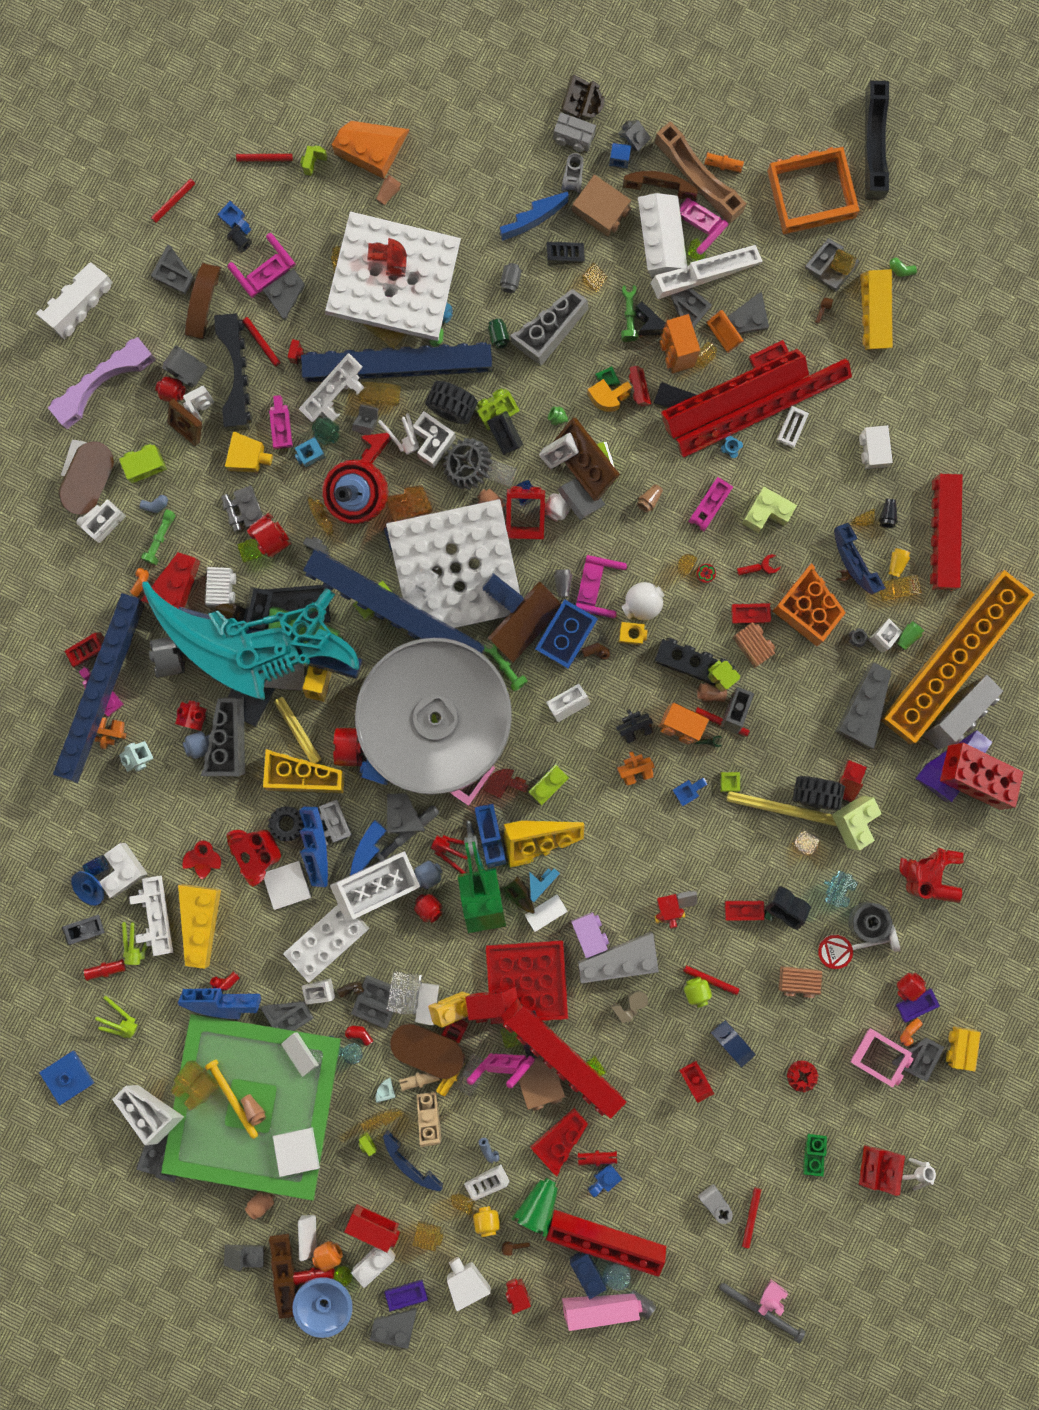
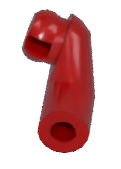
[210,971,240,991]
[344,1025,373,1046]

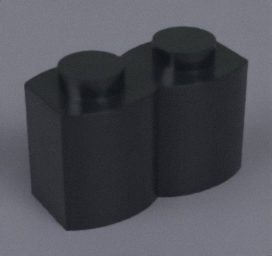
[766,886,811,930]

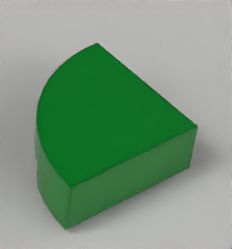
[595,366,620,386]

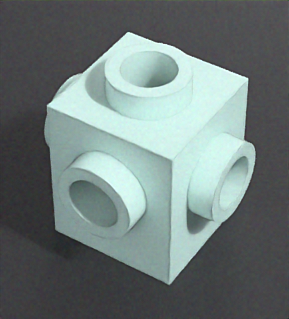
[119,741,153,772]

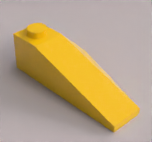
[503,821,585,867]

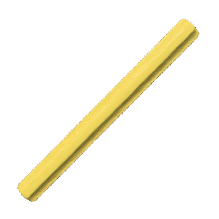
[727,792,837,826]

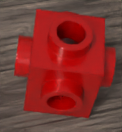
[175,700,207,731]

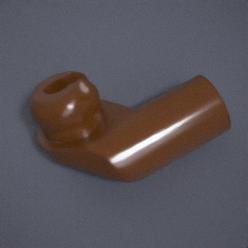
[581,643,610,660]

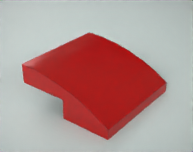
[859,1145,905,1196]

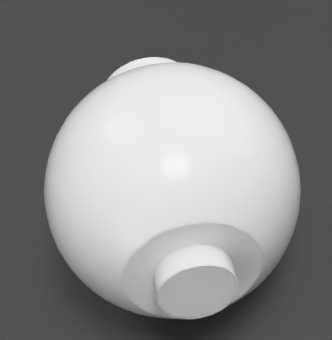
[622,582,664,620]

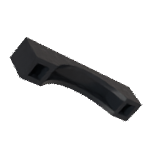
[865,80,889,200]
[214,313,252,432]

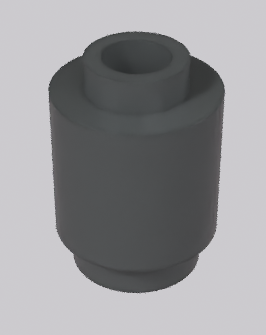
[500,263,522,293]

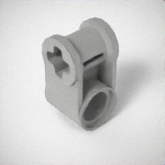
[562,153,584,193]
[698,1184,733,1224]

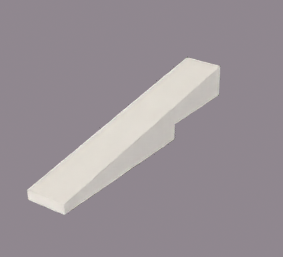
[651,245,763,299]

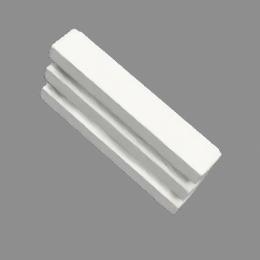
[776,406,809,449]

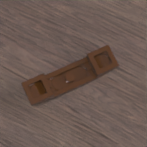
[622,171,698,201]
[185,263,221,340]

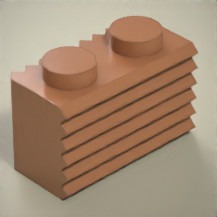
[732,622,775,668]
[779,966,822,998]

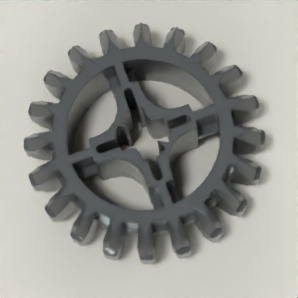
[442,438,493,490]

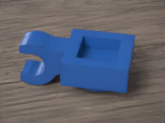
[217,201,252,235]
[673,778,707,806]
[588,1164,622,1197]

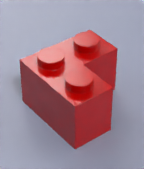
[465,987,518,1023]

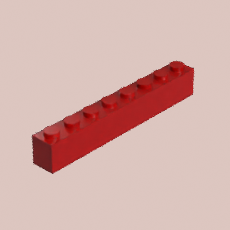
[661,349,809,439]
[501,999,627,1119]

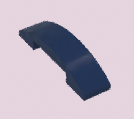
[834,522,886,595]
[383,1130,443,1191]

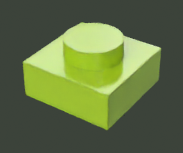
[358,1132,377,1156]

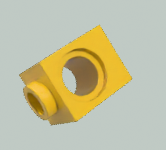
[619,622,647,645]

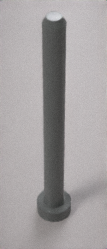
[719,1283,805,1344]

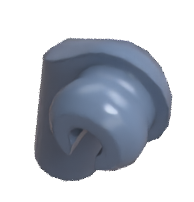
[139,495,168,513]
[479,1138,499,1163]

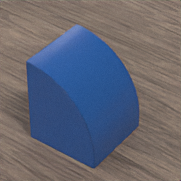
[609,143,631,169]

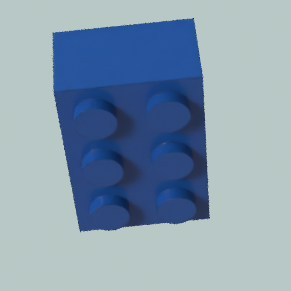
[535,599,598,669]

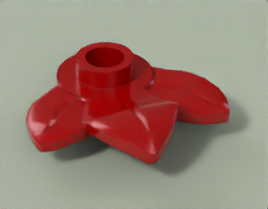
[182,840,221,879]

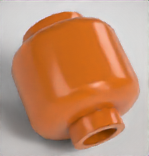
[312,1241,343,1272]

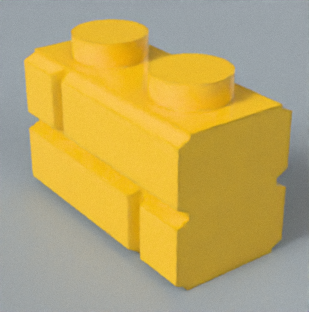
[428,991,470,1027]
[946,1026,981,1072]

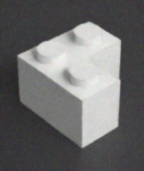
[413,411,456,468]
[100,843,147,898]

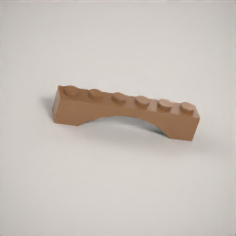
[655,121,747,224]

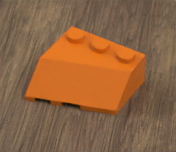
[332,121,409,179]
[772,563,846,647]

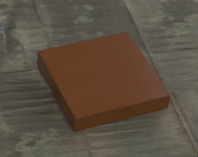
[167,399,202,447]

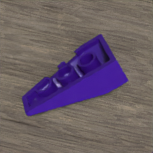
[915,730,992,802]

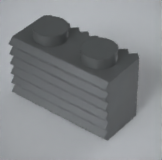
[720,687,754,734]

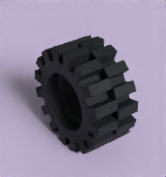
[268,806,304,841]

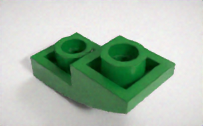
[803,1134,827,1177]

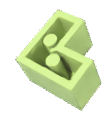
[742,487,797,533]
[832,796,881,851]

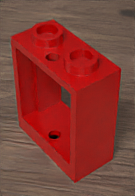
[506,486,545,539]
[344,1204,400,1253]

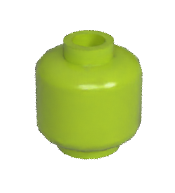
[684,977,712,1008]

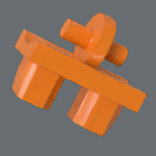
[95,718,127,749]
[617,751,655,786]

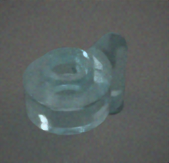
[329,1035,363,1064]

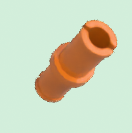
[704,152,744,173]

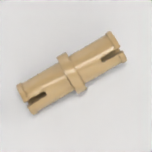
[399,1072,440,1092]

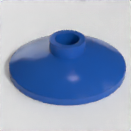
[71,871,104,906]

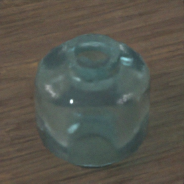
[602,1263,631,1291]

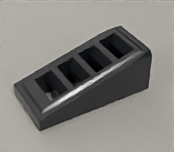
[546,242,585,265]

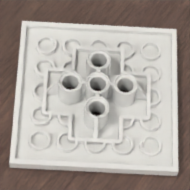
[325,212,461,341]
[386,499,520,628]

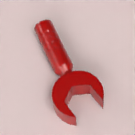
[737,554,781,576]

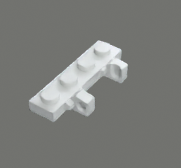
[299,354,364,422]
[129,876,173,956]

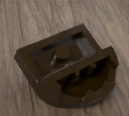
[560,74,604,121]

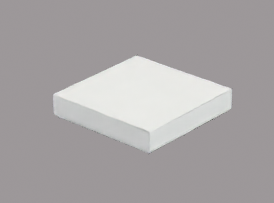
[264,861,311,910]
[273,1127,320,1177]

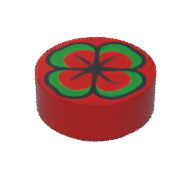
[696,564,716,583]

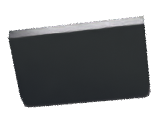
[654,382,696,408]
[487,411,523,455]

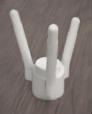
[378,413,420,455]
[902,1158,936,1190]

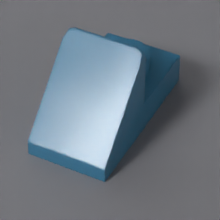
[529,868,560,902]

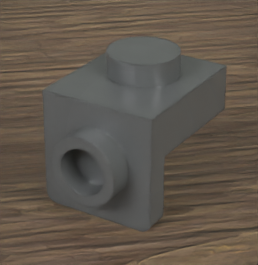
[618,120,651,151]
[352,404,379,435]
[303,537,330,556]

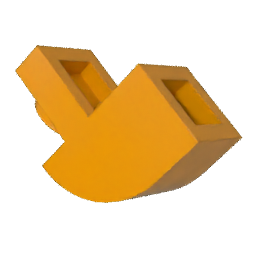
[587,379,632,412]

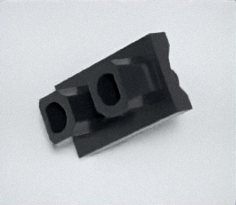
[616,709,653,743]

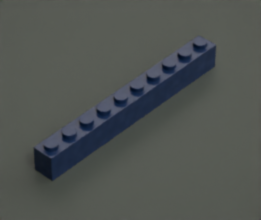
[301,342,492,383]
[303,549,485,653]
[53,593,145,784]

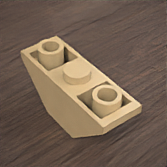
[417,1092,442,1147]

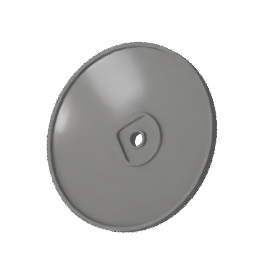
[355,638,512,795]

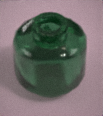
[311,417,340,446]

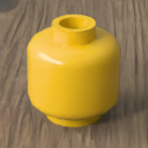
[473,1206,500,1237]

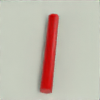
[236,153,293,162]
[151,178,195,223]
[243,317,281,367]
[695,707,750,737]
[683,965,740,996]
[742,1187,762,1248]

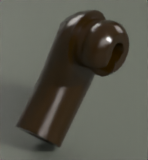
[337,981,364,998]

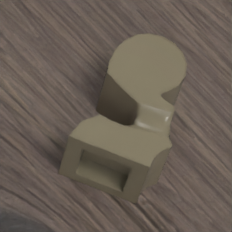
[610,990,648,1023]

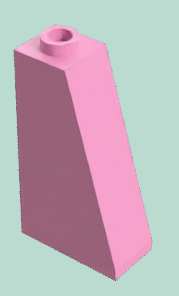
[562,1294,642,1331]

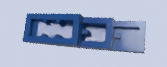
[500,191,569,241]
[299,807,328,887]

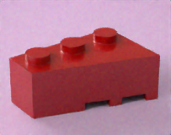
[141,552,200,609]

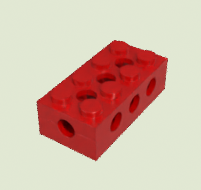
[940,742,1024,810]

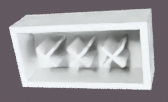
[330,851,420,921]
[283,905,370,983]

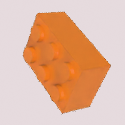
[659,314,700,374]
[658,703,709,745]

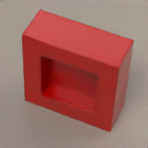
[287,339,304,364]

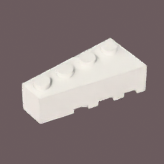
[36,262,113,340]

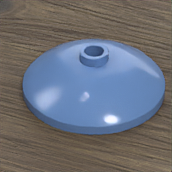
[293,1278,353,1338]

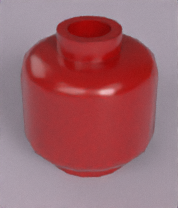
[155,376,186,402]
[414,894,443,923]
[896,972,926,1002]

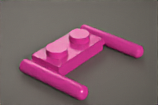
[679,198,728,254]
[227,233,296,298]
[576,555,627,618]
[467,1053,535,1088]

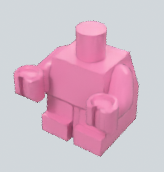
[758,1279,788,1316]

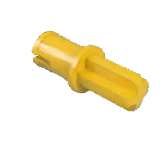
[436,1063,465,1096]

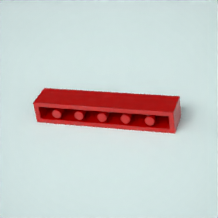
[930,473,963,591]
[546,1210,666,1277]

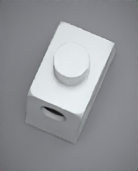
[447,1257,491,1311]

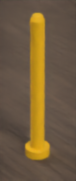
[205,1059,258,1139]

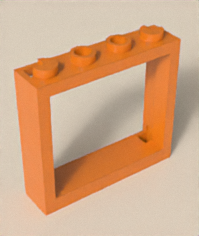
[767,147,860,235]

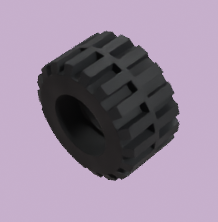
[425,381,478,424]
[792,776,845,811]

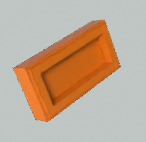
[706,310,744,353]

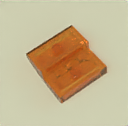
[386,485,432,522]

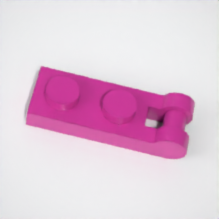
[688,477,733,532]

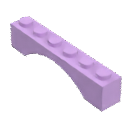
[48,337,156,429]

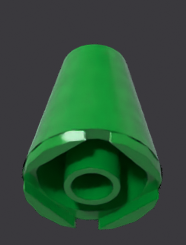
[511,1178,558,1238]

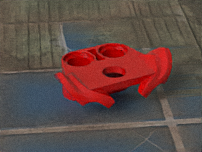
[226,829,281,887]

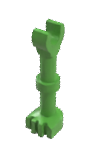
[621,285,639,342]
[141,509,176,566]
[484,642,528,692]

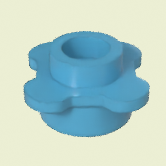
[721,436,743,458]

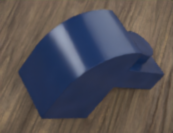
[711,1020,756,1068]

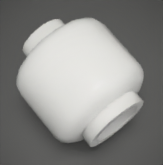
[545,493,571,522]

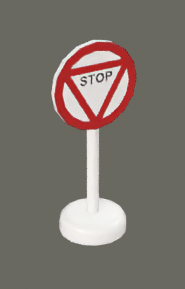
[818,925,901,969]

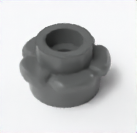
[849,628,868,647]

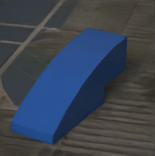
[475,804,506,868]
[350,820,387,876]

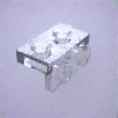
[387,972,422,1014]

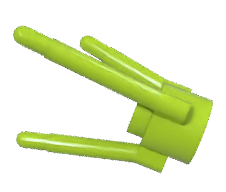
[122,922,148,965]
[95,996,138,1039]

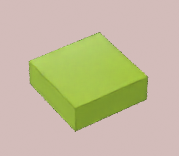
[720,772,740,792]

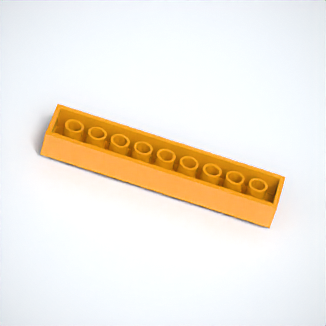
[880,570,1035,744]

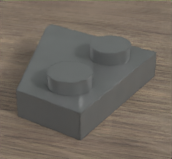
[151,245,194,295]
[263,268,305,321]
[671,288,712,328]
[728,292,769,334]
[387,793,425,833]
[261,1001,314,1031]
[892,1037,944,1082]
[370,1308,417,1349]

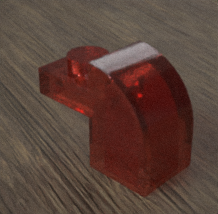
[367,238,407,277]
[484,769,528,798]

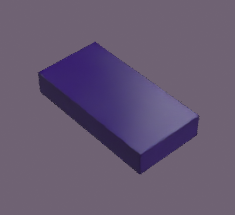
[895,988,940,1023]
[384,1279,428,1311]

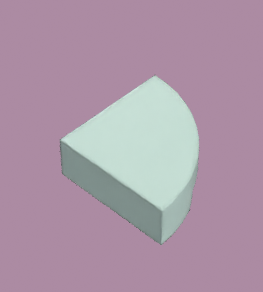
[376,1077,396,1103]

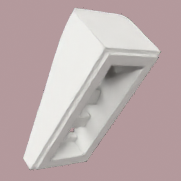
[464,1164,509,1201]

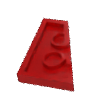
[530,1107,588,1177]

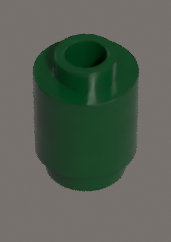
[487,319,510,349]

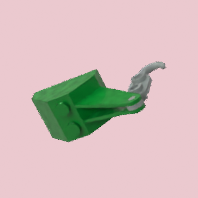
[458,821,506,933]

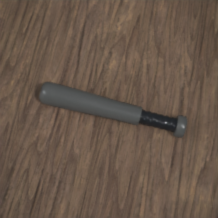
[375,805,439,861]

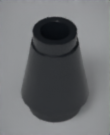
[879,499,898,528]

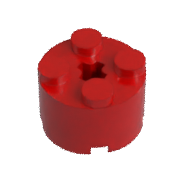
[247,513,291,557]
[333,728,364,767]

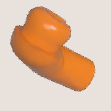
[130,568,149,597]
[900,1018,923,1047]

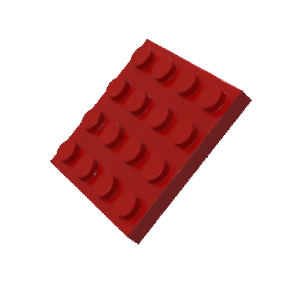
[486,940,568,1024]

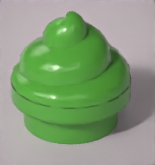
[548,406,568,425]

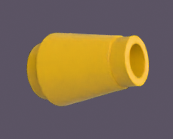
[889,548,910,577]

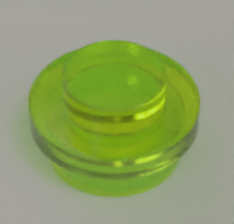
[334,1266,353,1287]

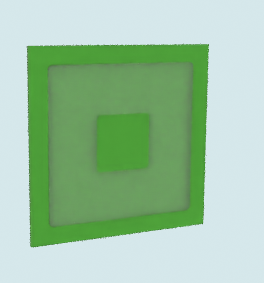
[161,1014,341,1201]

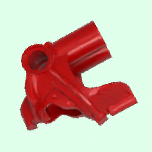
[899,848,964,903]

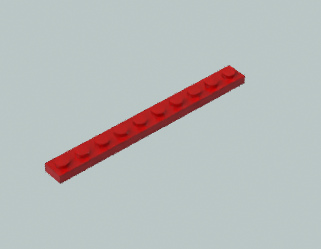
[676,358,852,458]

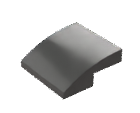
[805,238,859,292]
[351,975,403,1029]
[136,1135,177,1182]

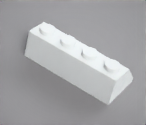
[638,193,688,277]

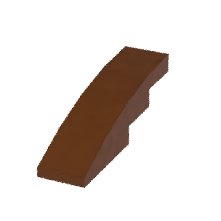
[269,1234,297,1319]

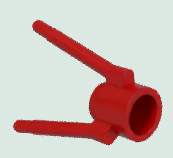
[431,835,467,874]

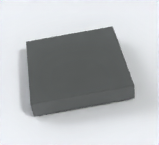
[558,478,606,520]

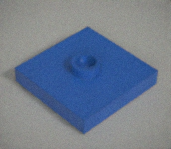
[39,1050,94,1106]

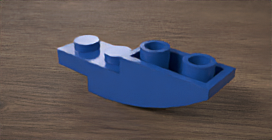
[178,988,261,1019]

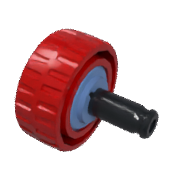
[322,460,389,524]

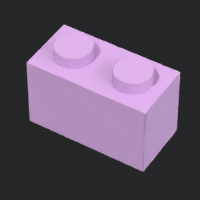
[571,912,609,958]

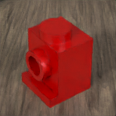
[505,1278,531,1314]

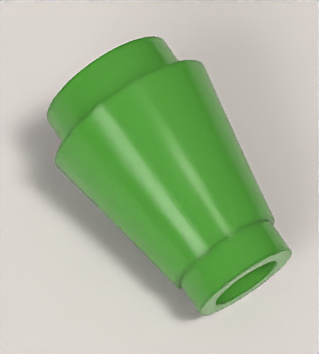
[897,621,924,650]

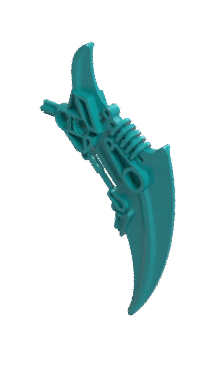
[142,582,359,700]

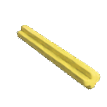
[274,697,321,764]

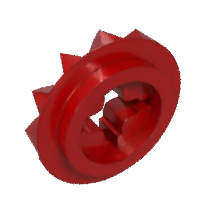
[787,1060,819,1093]

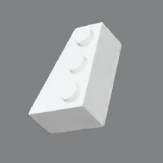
[112,1085,184,1145]

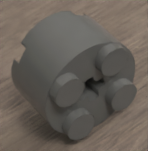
[162,345,208,388]
[149,637,185,678]
[848,902,893,943]

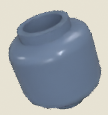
[182,731,209,759]
[414,861,443,889]

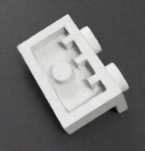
[183,385,214,421]

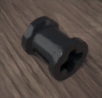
[227,226,252,253]

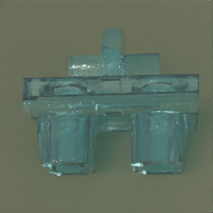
[824,870,858,908]

